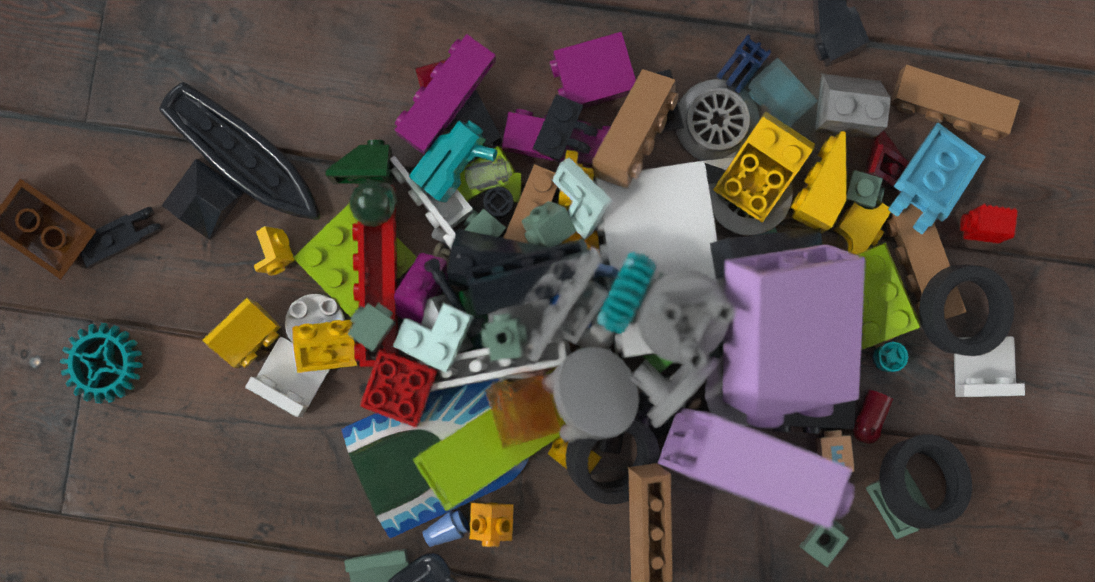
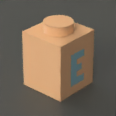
[816,430,855,472]

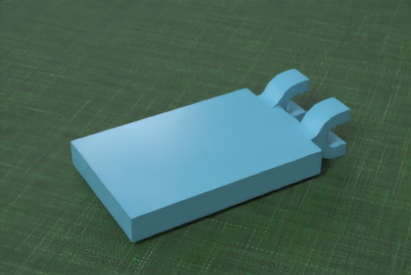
[888,122,985,234]

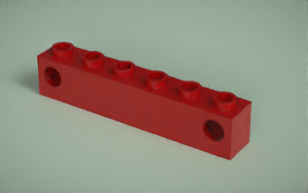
[352,185,399,367]

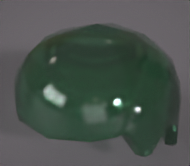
[349,179,398,227]

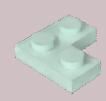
[552,158,611,239]
[393,304,474,373]

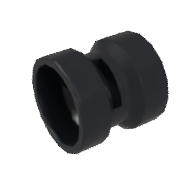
[483,186,514,218]

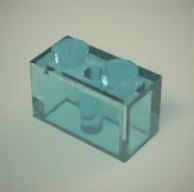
[748,58,818,127]

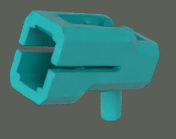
[409,120,498,203]

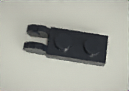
[80,207,162,268]

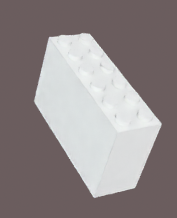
[595,161,725,359]

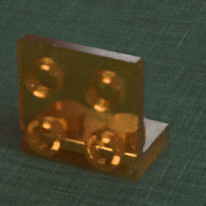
[485,374,560,449]

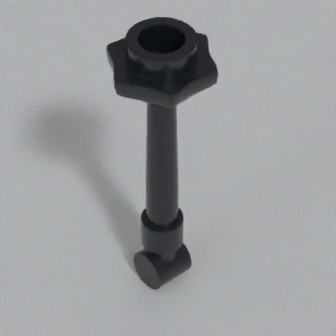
[424,258,485,339]

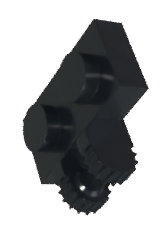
[532,94,598,162]

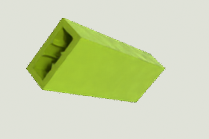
[413,367,567,511]

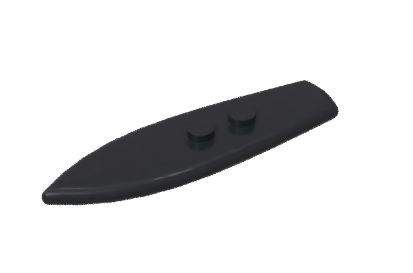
[159,82,320,220]

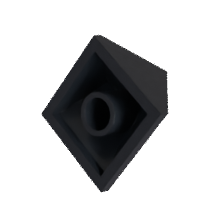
[162,158,245,240]

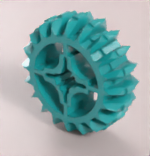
[597,251,656,334]
[60,323,143,404]

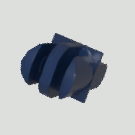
[716,34,772,94]

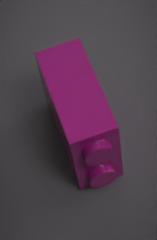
[549,32,636,109]

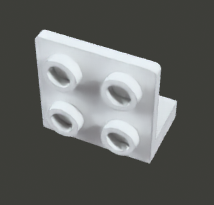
[954,336,1025,397]
[245,337,330,417]

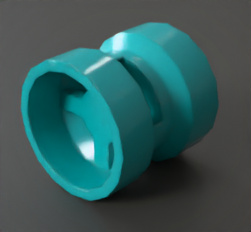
[873,342,908,372]

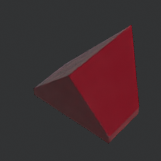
[863,130,909,192]

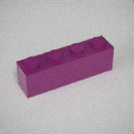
[395,34,496,155]
[502,109,611,169]

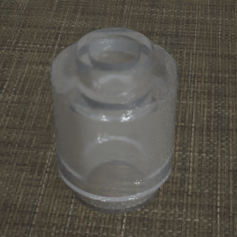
[465,156,512,191]

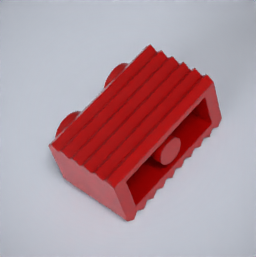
[960,203,1017,244]

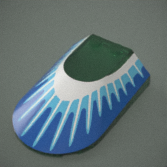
[341,379,530,538]

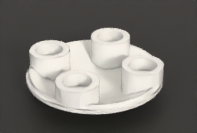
[285,294,345,343]

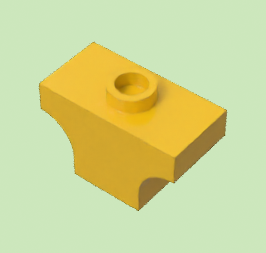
[834,202,891,255]

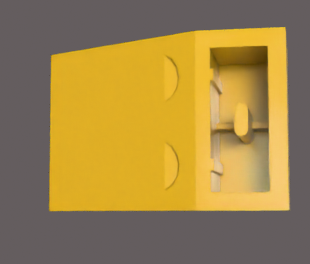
[713,111,815,223]
[790,131,846,233]

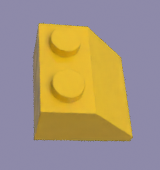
[202,298,281,368]

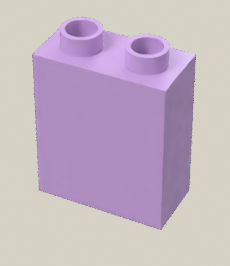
[723,244,865,428]
[658,407,854,529]

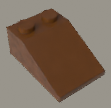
[0,178,97,280]

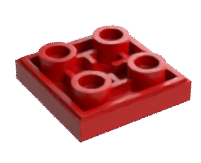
[360,349,438,428]

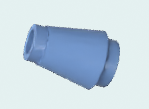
[423,510,470,547]

